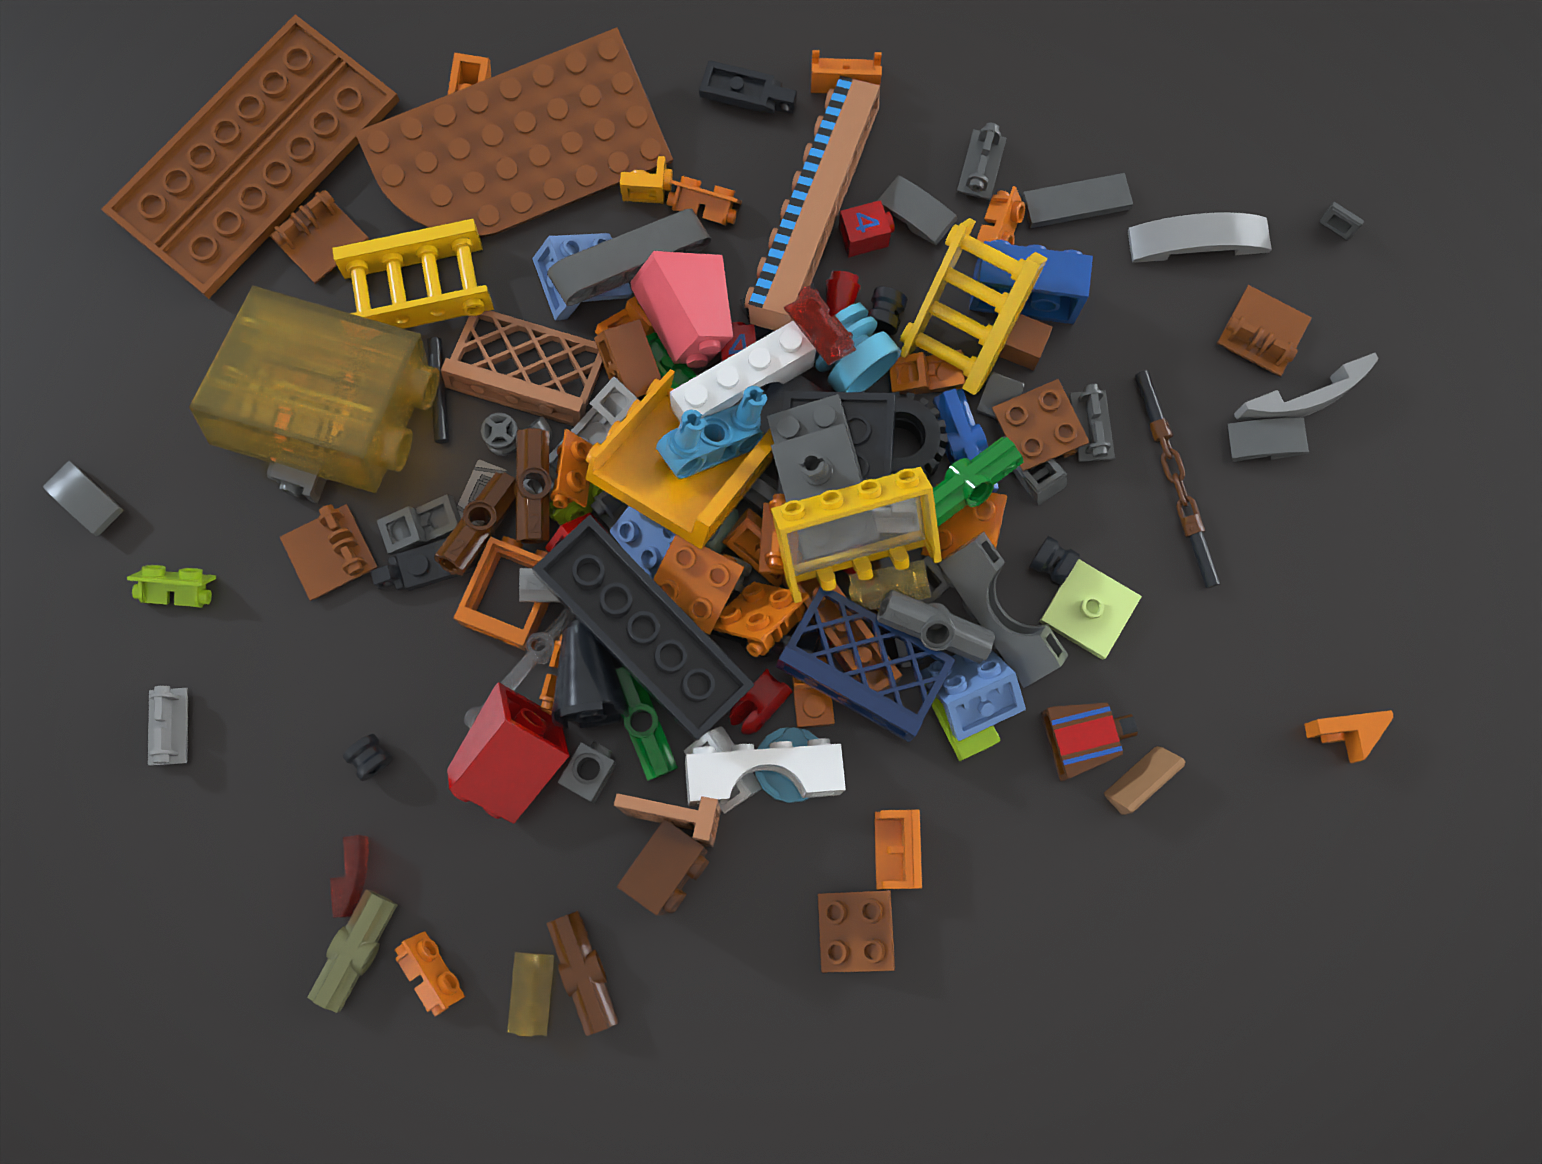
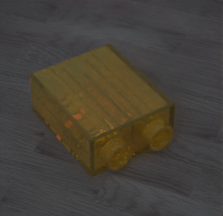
[189,286,440,493]

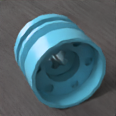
[810,303,901,392]

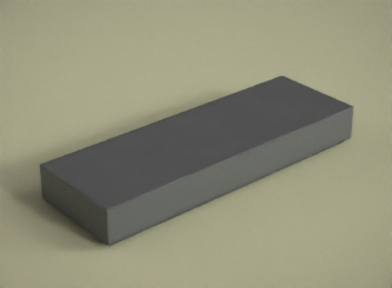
[1022,173,1133,229]

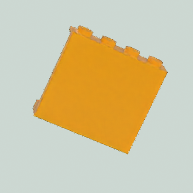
[586,369,774,550]

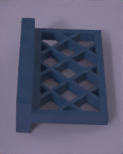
[776,587,956,742]

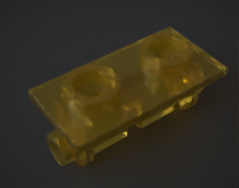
[849,560,931,610]
[507,952,554,1036]

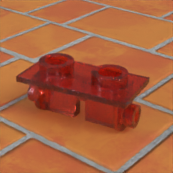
[784,286,856,365]

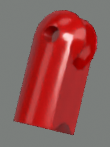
[729,669,793,735]

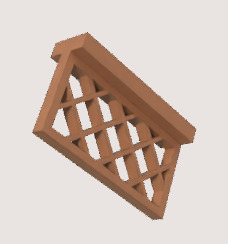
[441,310,604,427]
[614,794,721,848]

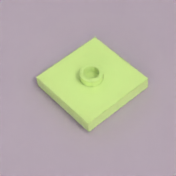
[1039,559,1142,660]

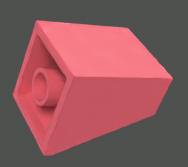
[630,251,733,368]

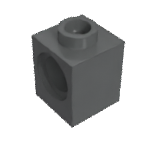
[558,741,618,804]

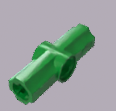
[914,436,1024,527]
[616,667,678,781]

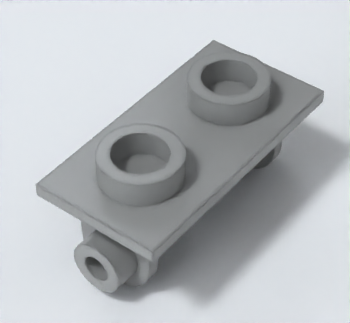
[148,686,188,766]

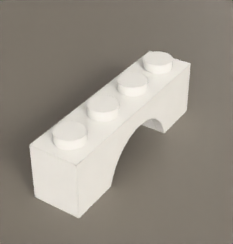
[670,319,816,422]
[685,738,846,806]

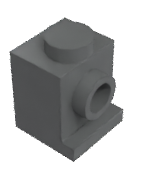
[267,449,331,504]

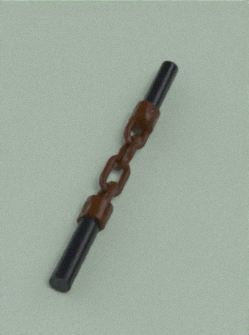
[1135,370,1220,588]

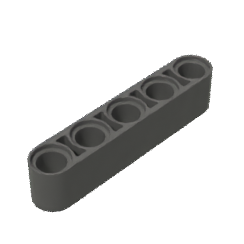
[547,209,712,306]

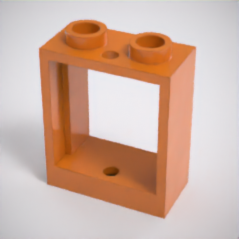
[454,536,550,652]

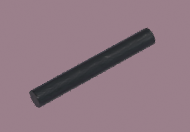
[427,337,449,444]

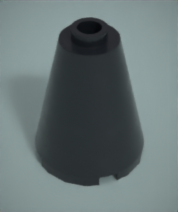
[552,620,630,728]

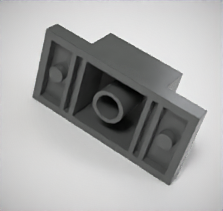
[767,394,880,560]

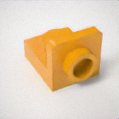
[620,156,673,204]

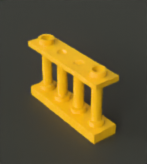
[900,218,1048,395]
[332,219,494,339]

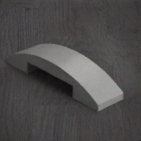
[1128,212,1272,263]
[1234,353,1378,422]
[523,377,638,502]

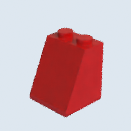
[447,682,569,824]

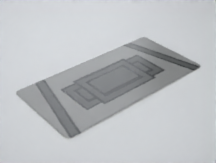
[457,460,507,526]

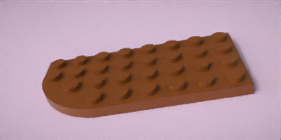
[355,27,673,238]

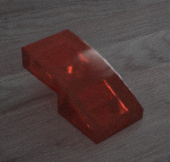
[330,835,369,918]

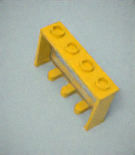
[771,466,942,603]

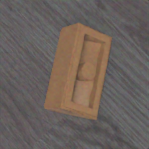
[1104,746,1186,815]

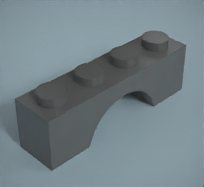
[939,532,1068,688]

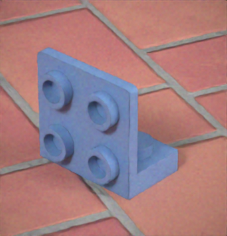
[532,233,632,321]
[610,506,721,579]
[920,651,1026,741]

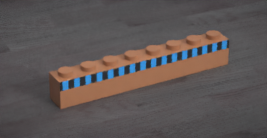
[745,76,880,331]

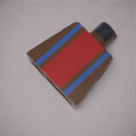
[1041,703,1138,782]

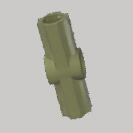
[307,889,398,1013]

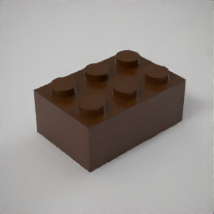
[617,819,709,916]

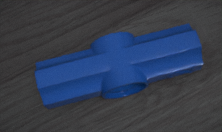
[933,389,999,493]

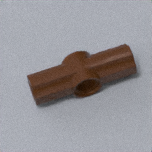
[514,428,552,544]
[434,472,516,576]
[547,911,619,1036]

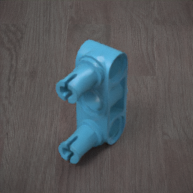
[656,386,767,479]

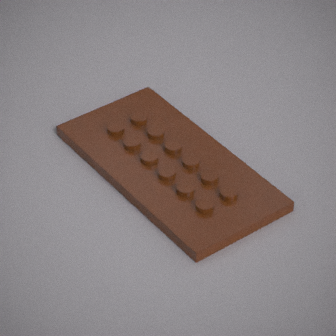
[101,14,400,299]

